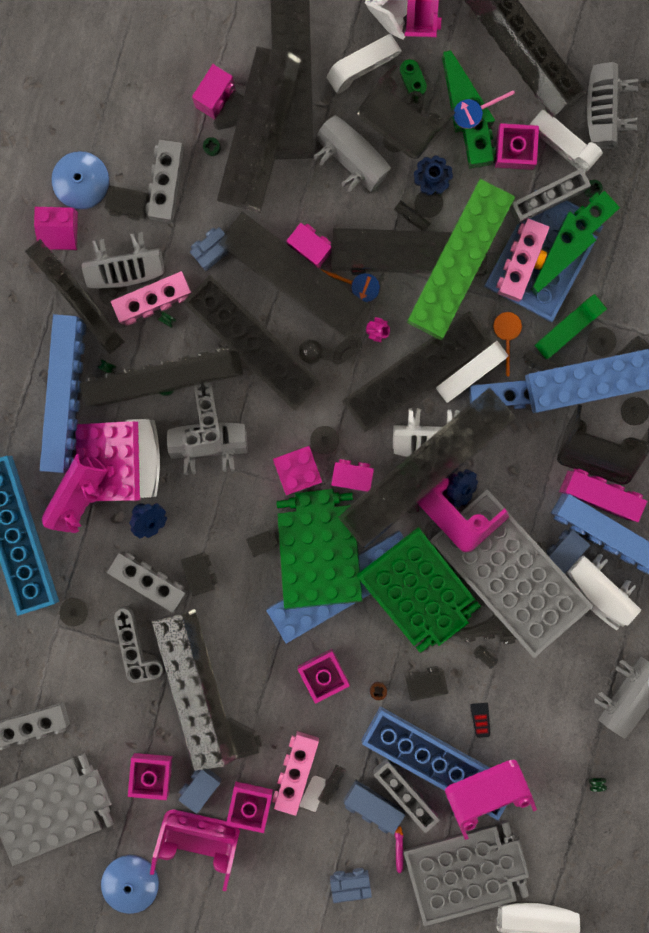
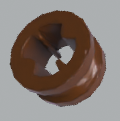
[370,682,387,700]

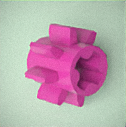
[366,317,390,342]

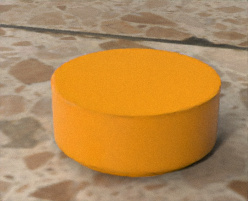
[534,250,547,270]

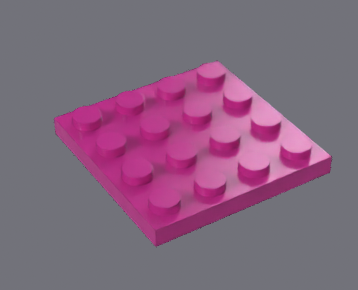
[75,421,140,501]

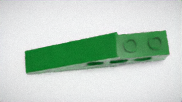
[442,50,496,169]
[531,191,620,295]

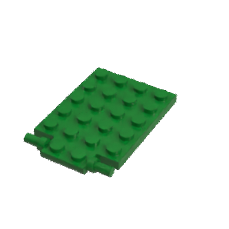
[276,489,363,610]
[356,527,481,653]

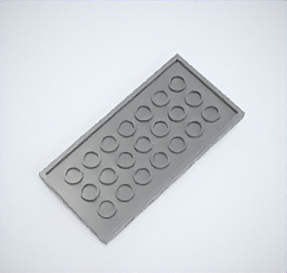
[430,489,593,658]

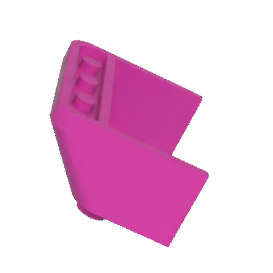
[404,0,442,37]
[418,456,509,552]
[445,760,537,840]
[150,810,240,892]

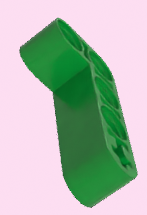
[534,294,607,360]

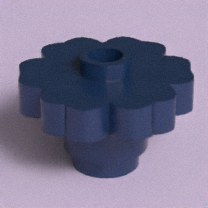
[413,155,453,196]
[446,469,478,508]
[129,503,167,539]

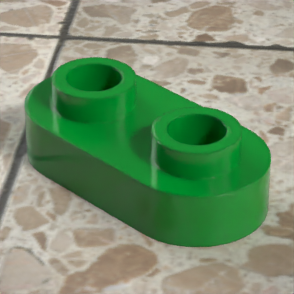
[400,59,427,98]

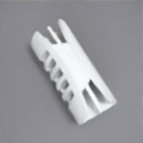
[393,408,473,459]
[125,419,160,498]
[565,554,641,630]
[497,903,580,933]

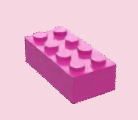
[559,469,647,523]

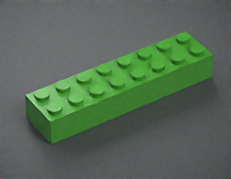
[406,179,515,340]

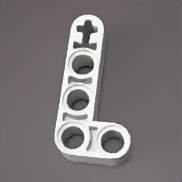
[326,34,402,94]
[529,110,603,173]
[436,341,509,403]

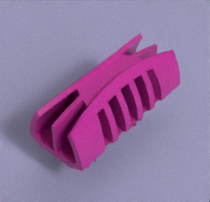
[42,454,108,533]

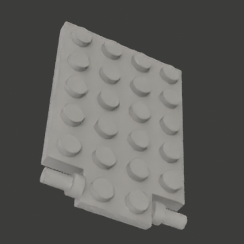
[0,753,114,866]
[403,821,529,926]

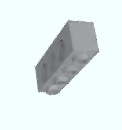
[146,140,184,223]
[509,168,591,225]
[107,551,187,613]
[0,702,70,750]
[373,758,440,833]

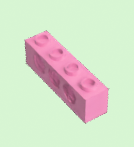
[496,218,550,302]
[110,271,192,326]
[272,731,319,816]

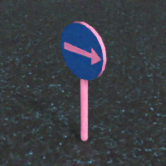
[453,91,515,129]

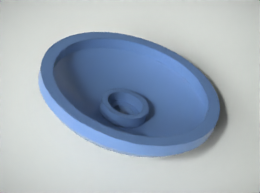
[52,151,109,209]
[101,855,159,914]

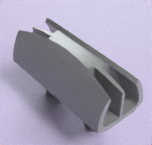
[587,62,638,149]
[314,115,391,193]
[82,232,165,288]
[167,423,248,475]
[594,656,649,739]

